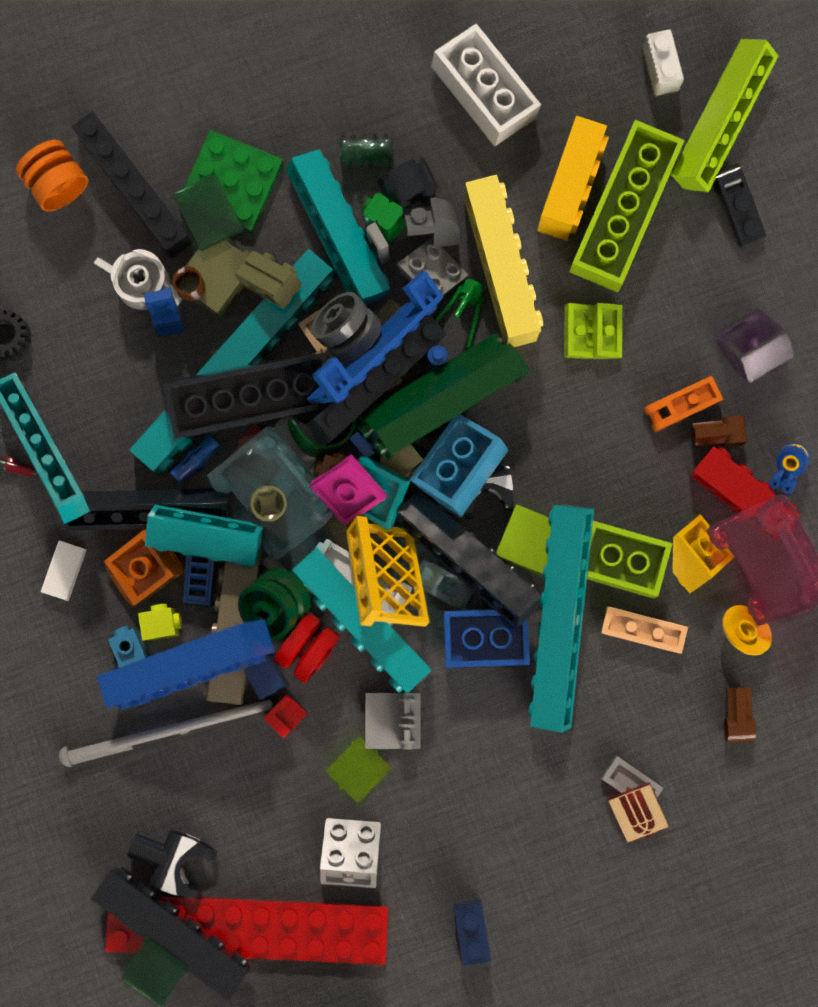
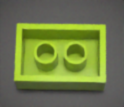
[587,521,673,599]

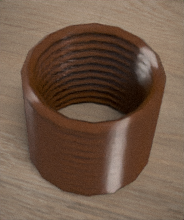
[172,266,205,301]

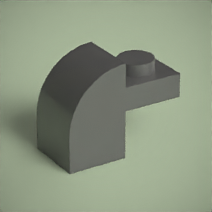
[403,198,460,248]

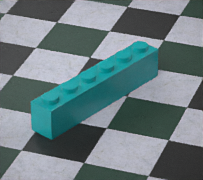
[285,149,390,305]
[0,373,90,524]
[292,547,432,693]

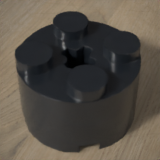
[377,157,439,209]

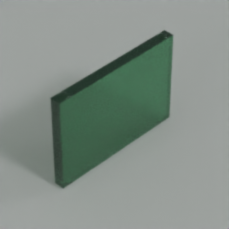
[173,173,244,251]
[121,938,188,1007]

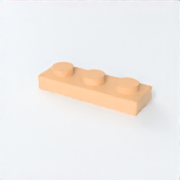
[600,606,688,654]

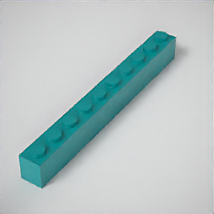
[129,249,334,475]

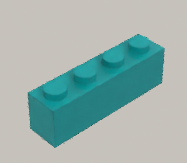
[145,505,263,567]

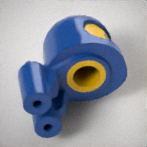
[769,442,811,494]

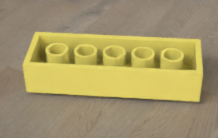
[464,175,543,347]

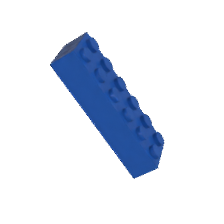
[96,619,275,711]

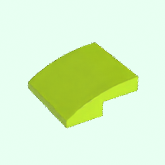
[564,303,622,359]

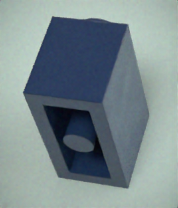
[244,655,289,699]
[454,900,491,966]

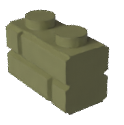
[235,251,301,309]

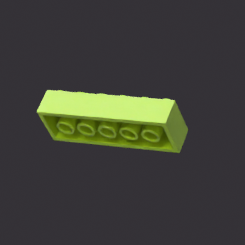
[569,120,685,293]

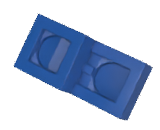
[144,288,184,338]

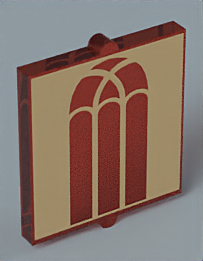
[607,782,670,844]

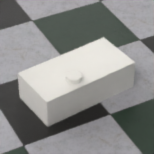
[431,24,541,146]

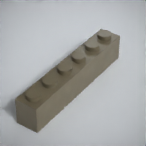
[204,540,264,705]

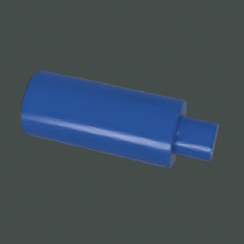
[426,345,448,371]

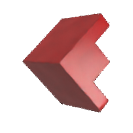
[263,694,307,738]

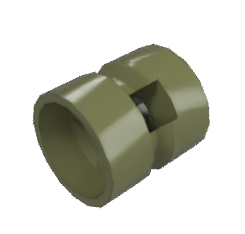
[249,485,287,521]

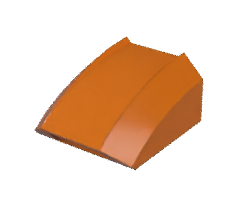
[104,530,183,607]

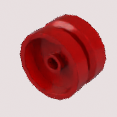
[274,612,341,684]

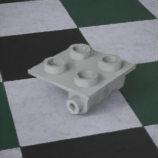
[397,239,468,305]
[365,693,421,750]

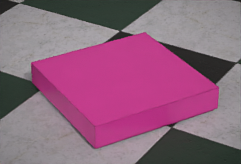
[309,454,387,525]

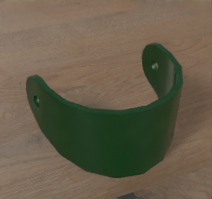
[288,419,355,459]

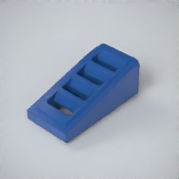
[183,555,216,606]

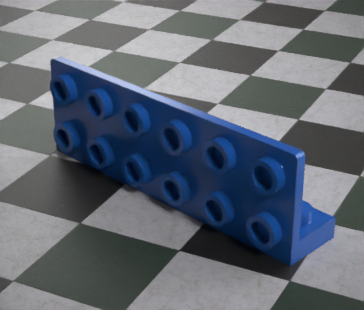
[307,271,444,404]

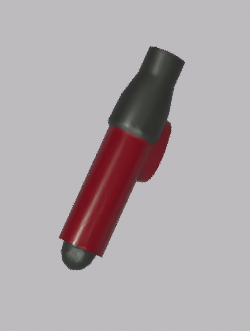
[0,457,38,477]

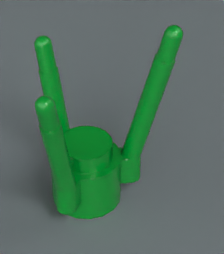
[434,279,485,350]

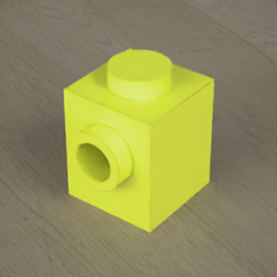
[138,604,182,641]

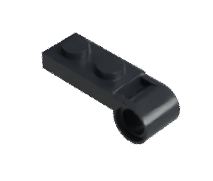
[712,164,767,247]

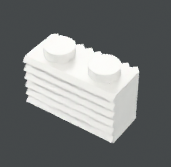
[642,29,684,96]

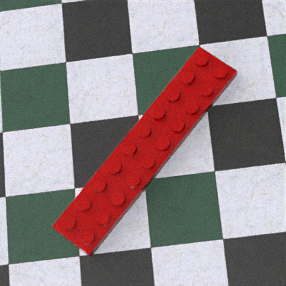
[105,895,388,965]

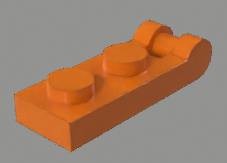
[643,376,724,433]

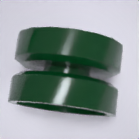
[238,568,311,641]

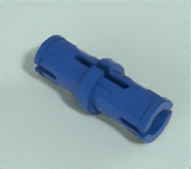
[170,435,221,484]

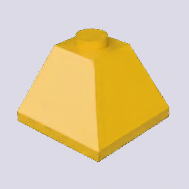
[672,514,735,593]

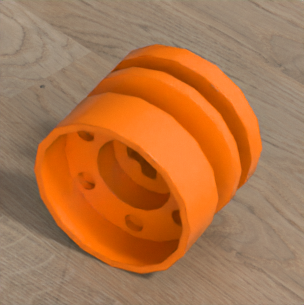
[15,139,89,212]

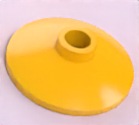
[722,605,772,655]

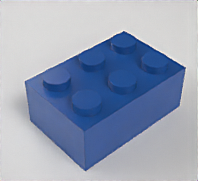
[443,610,530,668]

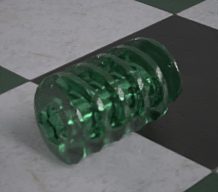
[340,133,394,169]

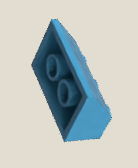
[409,414,508,517]

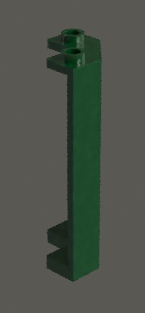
[356,333,530,460]

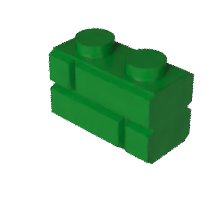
[361,193,404,245]

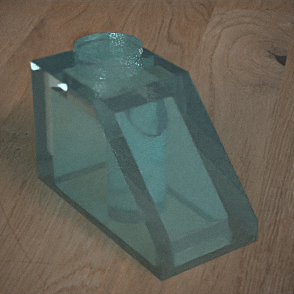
[419,559,475,611]

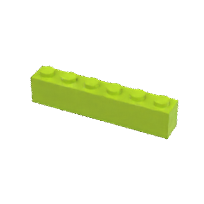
[671,39,778,192]

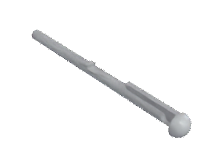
[59,699,273,767]

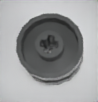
[311,292,382,363]

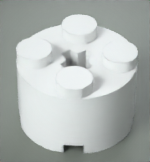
[111,249,170,310]

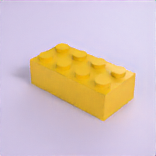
[537,115,609,241]

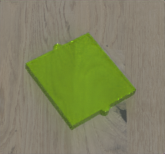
[326,736,392,803]

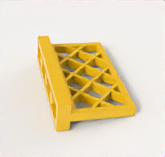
[346,516,429,627]

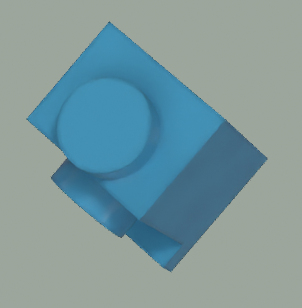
[108,626,149,668]

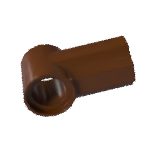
[691,415,748,447]
[724,688,756,742]

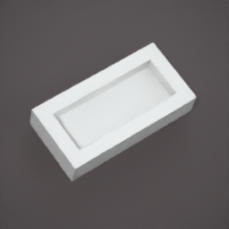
[41,541,86,601]

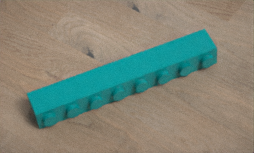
[528,504,594,732]

